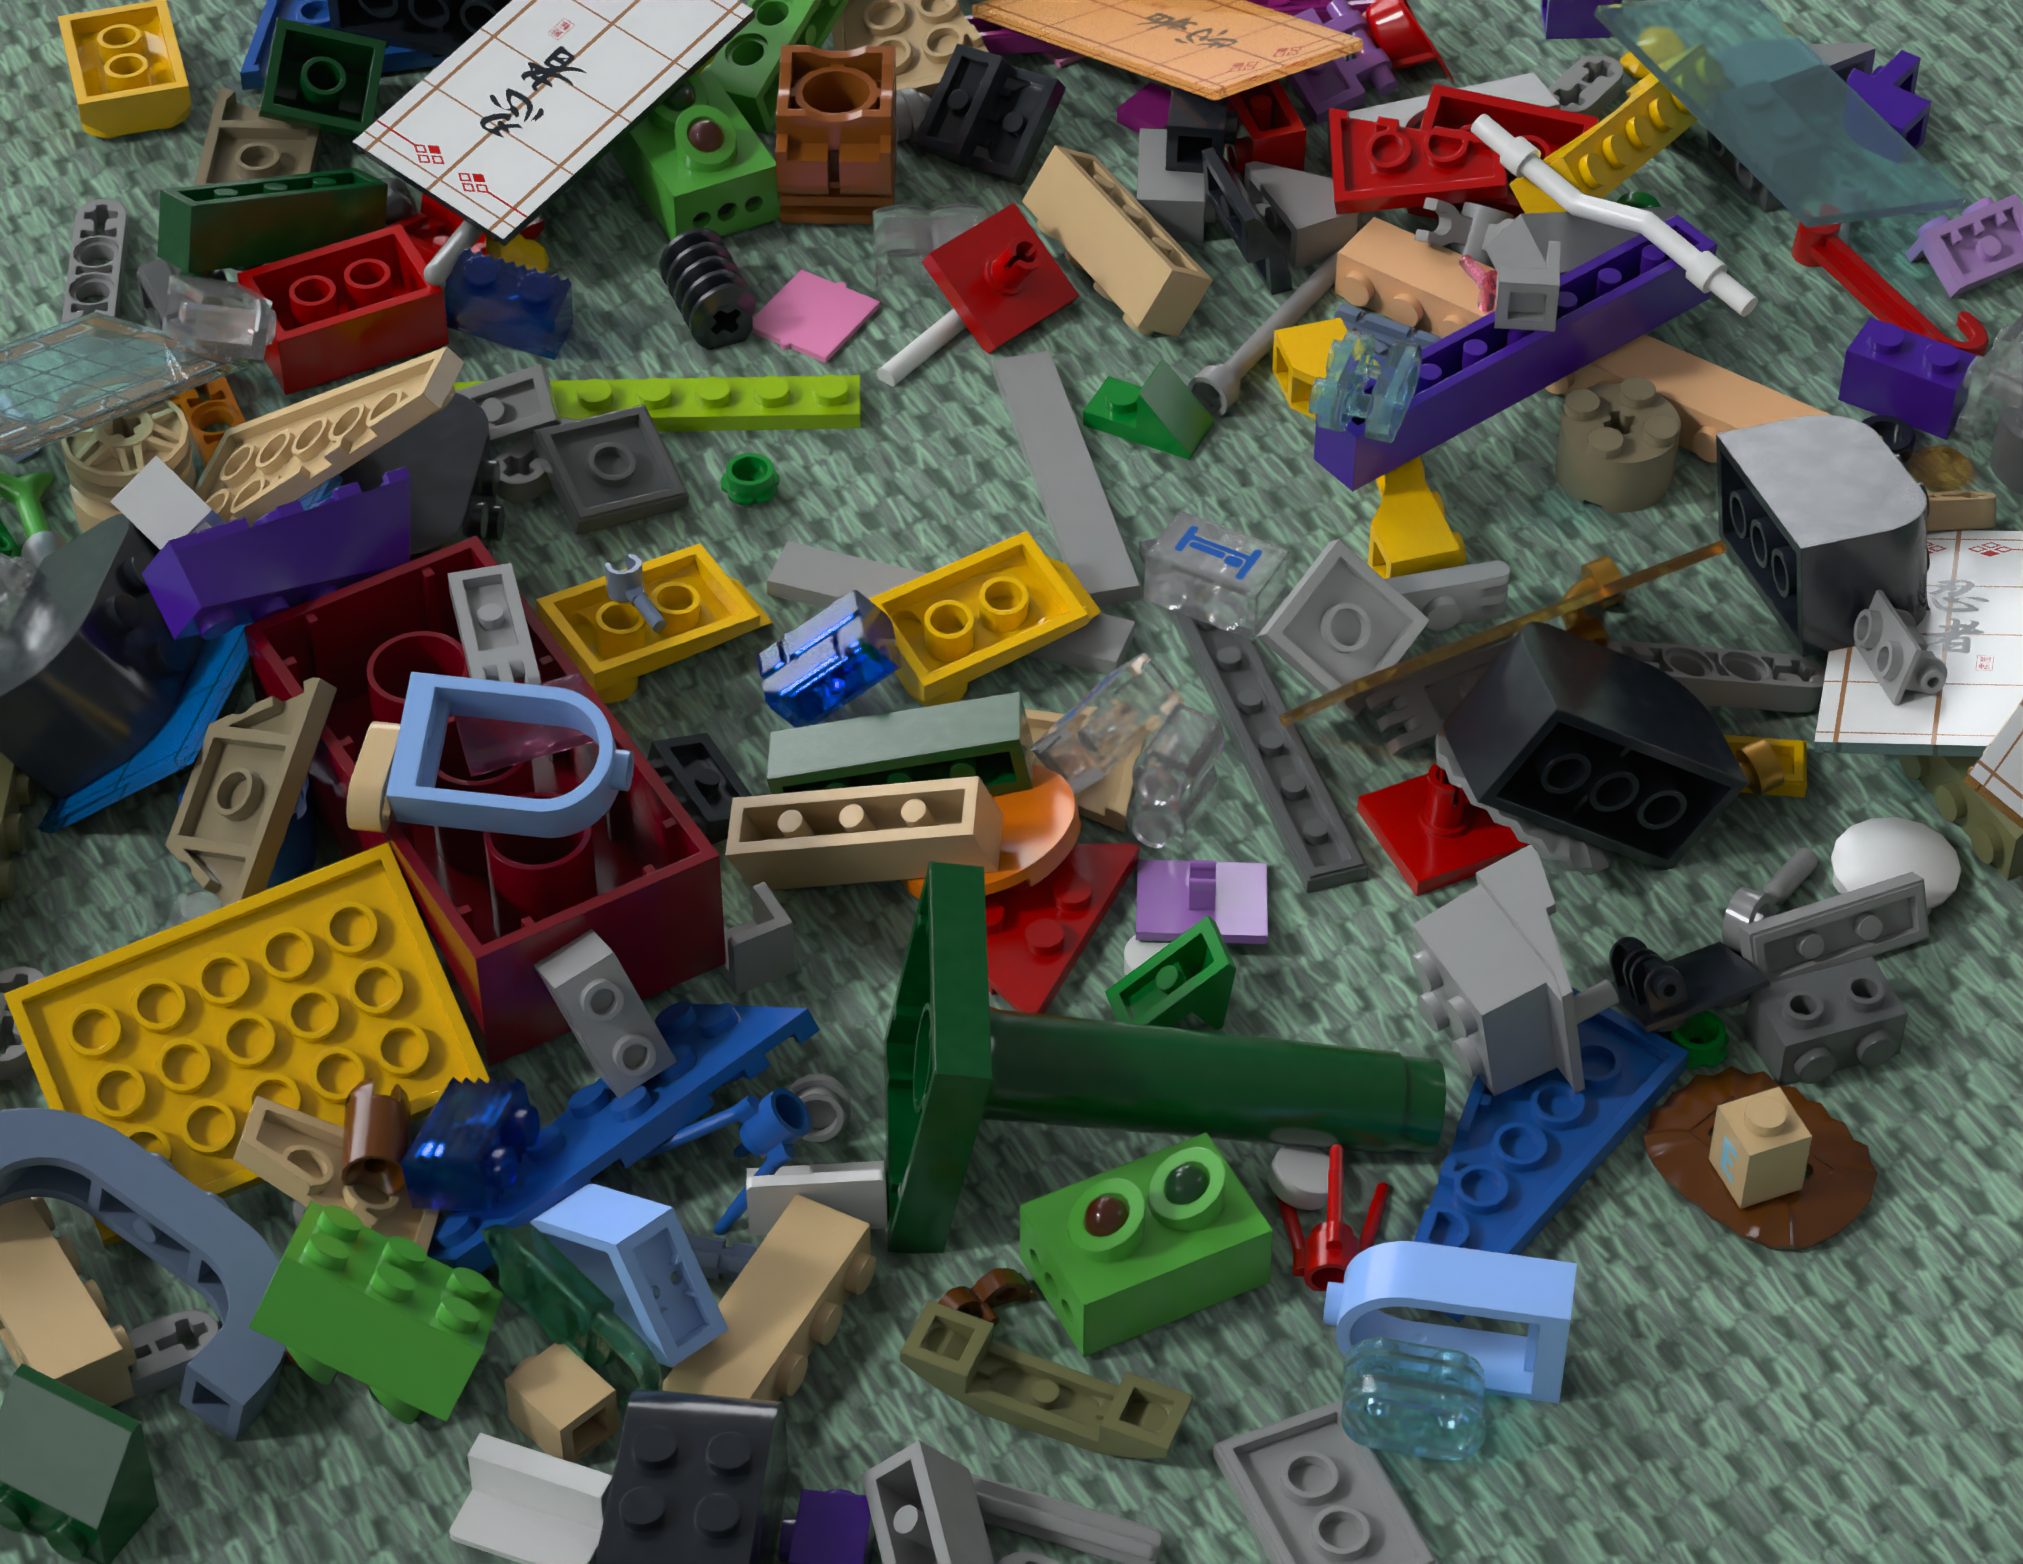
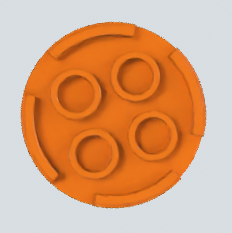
[901,764,1081,900]

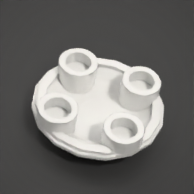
[1831,817,1961,915]

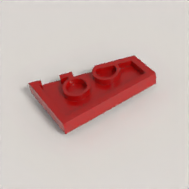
[1329,108,1508,215]

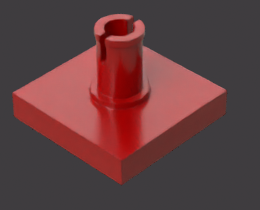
[921,203,1080,354]
[1357,763,1530,896]

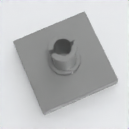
[1257,539,1430,716]

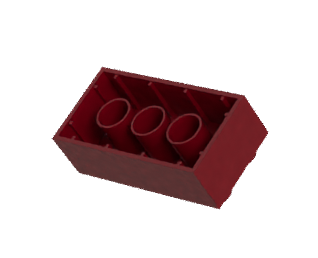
[244,535,726,1067]

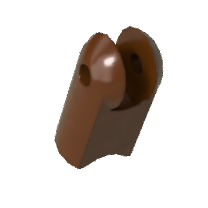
[341,1078,411,1196]

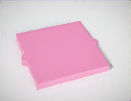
[751,269,881,363]

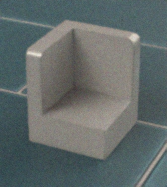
[1494,241,1561,332]
[717,882,795,995]

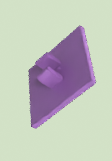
[1136,859,1268,944]

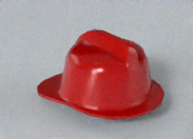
[1362,0,1455,84]

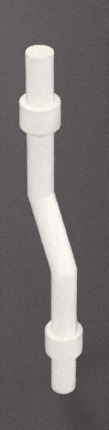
[1471,114,1758,317]

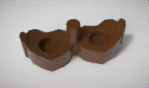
[938,1268,1037,1327]

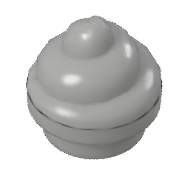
[896,87,932,144]
[788,1074,851,1142]

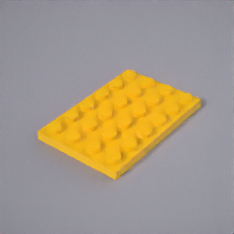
[4,842,492,1246]

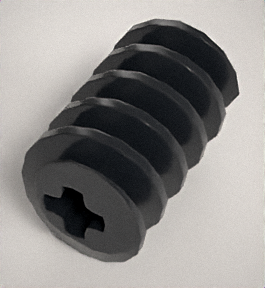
[659,228,756,350]

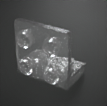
[1955,314,2023,460]

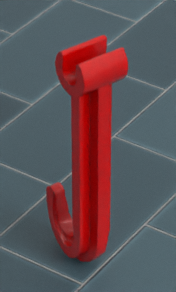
[1791,208,1989,362]

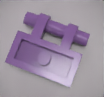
[1280,0,1398,124]

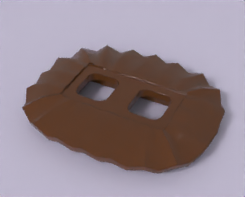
[1644,1066,1878,1250]

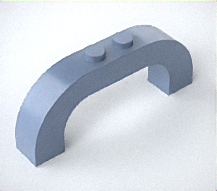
[0,1108,287,1442]

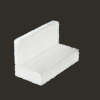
[746,1161,887,1236]
[449,1433,612,1564]

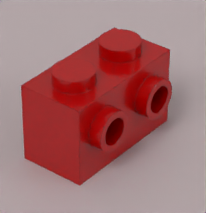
[1225,79,1306,180]

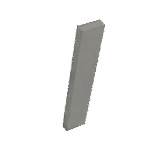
[993,350,1140,607]
[767,541,1135,677]

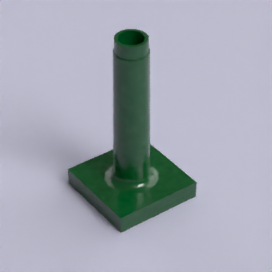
[884,861,1446,1254]

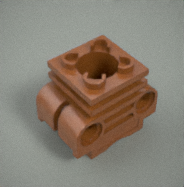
[775,45,897,224]

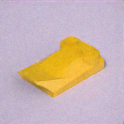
[58,0,192,139]
[864,531,1102,707]
[536,543,773,703]

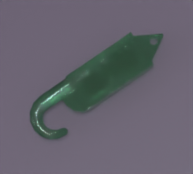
[481,1222,663,1410]

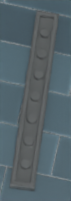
[1139,531,1368,893]

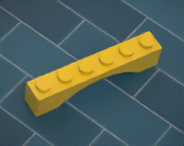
[1509,48,1727,214]
[1272,318,1466,579]

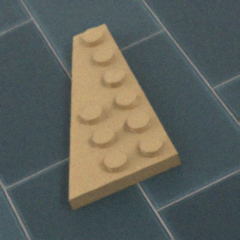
[832,0,989,99]
[193,347,464,528]

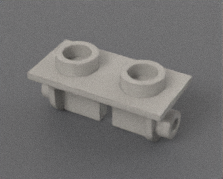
[1853,590,1948,705]

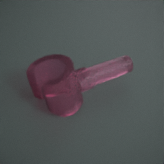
[1459,255,1498,312]

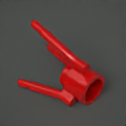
[1275,1144,1390,1292]

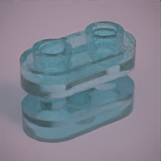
[1309,330,1422,443]
[1341,1338,1486,1461]

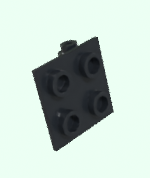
[1609,936,1771,1033]

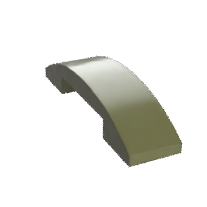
[900,1300,1193,1459]

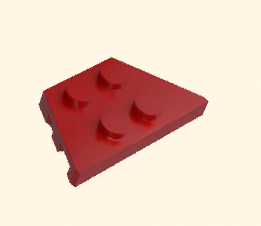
[985,843,1140,1014]

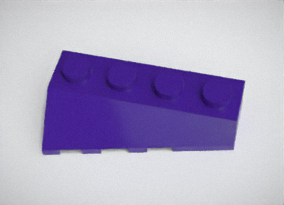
[142,466,411,640]

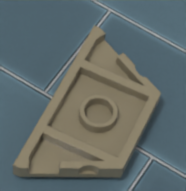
[194,88,323,186]
[165,677,337,907]

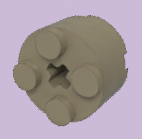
[1555,377,1681,513]

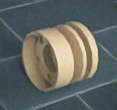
[60,391,198,532]

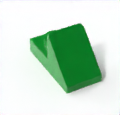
[1083,360,1214,460]
[1105,915,1236,1030]

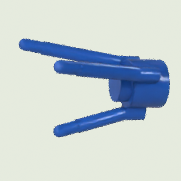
[641,1088,812,1235]

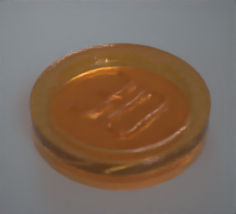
[1910,446,1971,491]

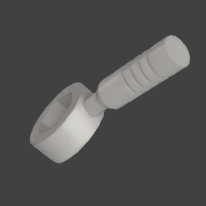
[1722,847,1819,953]

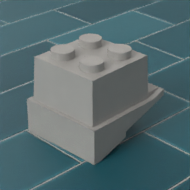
[1410,844,1619,1096]

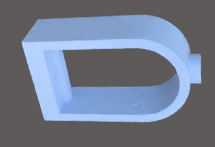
[386,672,634,838]
[525,1184,729,1368]
[1323,1241,1577,1403]

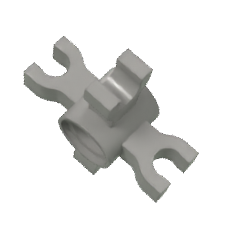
[1414,197,1514,269]

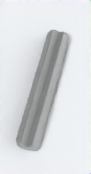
[971,1474,1164,1564]

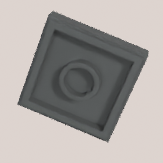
[532,404,689,535]

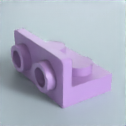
[1905,194,2023,298]

